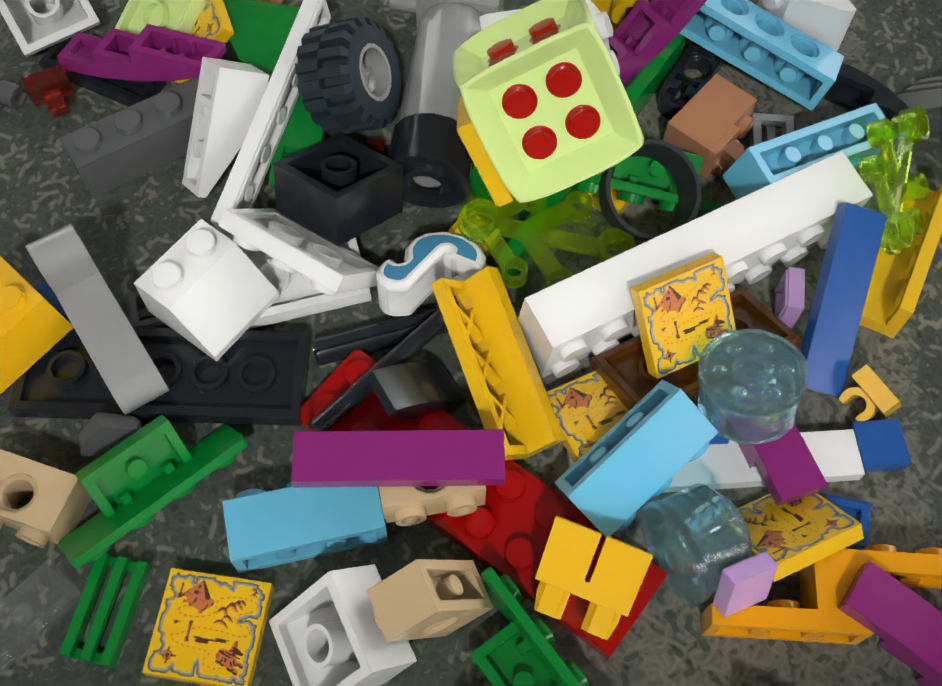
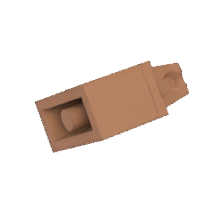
[663,73,758,179]

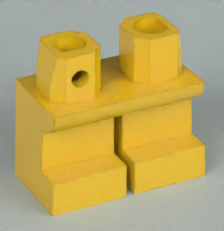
[534,516,654,640]

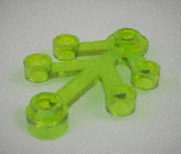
[860,105,930,255]
[458,191,635,288]

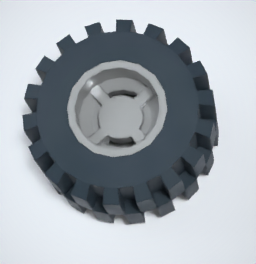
[295,16,402,135]

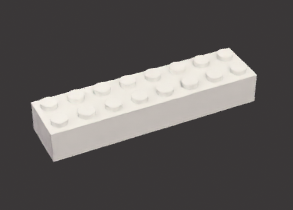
[518,151,873,379]

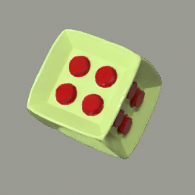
[452,0,644,203]

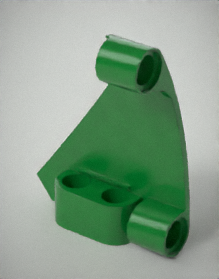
[223,0,332,190]

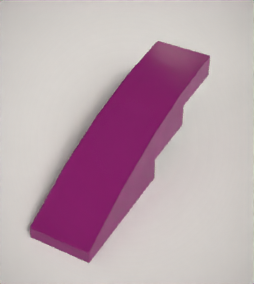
[608,0,707,86]
[57,24,226,81]
[709,372,828,506]
[838,561,942,686]

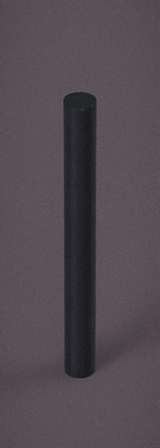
[310,308,446,431]

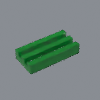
[59,553,152,669]

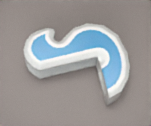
[376,232,486,317]

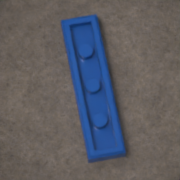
[791,203,887,397]

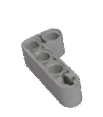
[25,223,170,415]

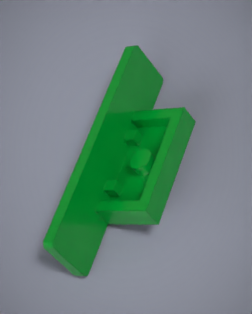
[576,151,724,218]
[58,415,248,569]
[470,566,590,686]

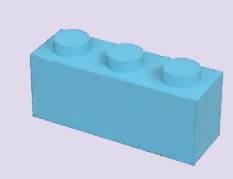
[554,380,719,537]
[222,482,388,574]

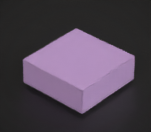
[774,267,805,329]
[713,552,778,618]

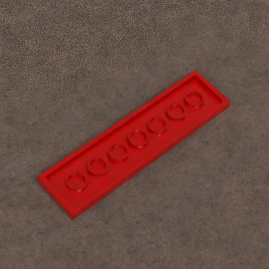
[300,350,668,660]

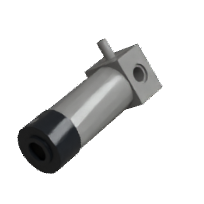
[387,0,504,208]

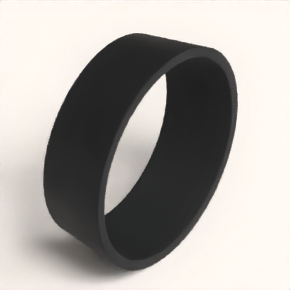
[599,139,701,241]

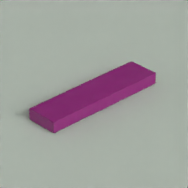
[291,429,505,488]

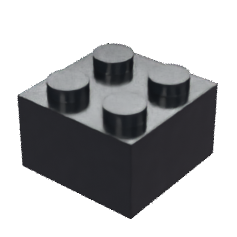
[273,133,403,246]

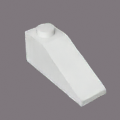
[182,57,269,198]

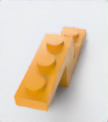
[701,544,942,645]

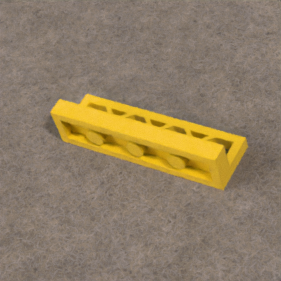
[859,181,942,338]
[431,266,565,460]

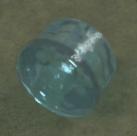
[698,329,809,444]
[640,483,752,607]

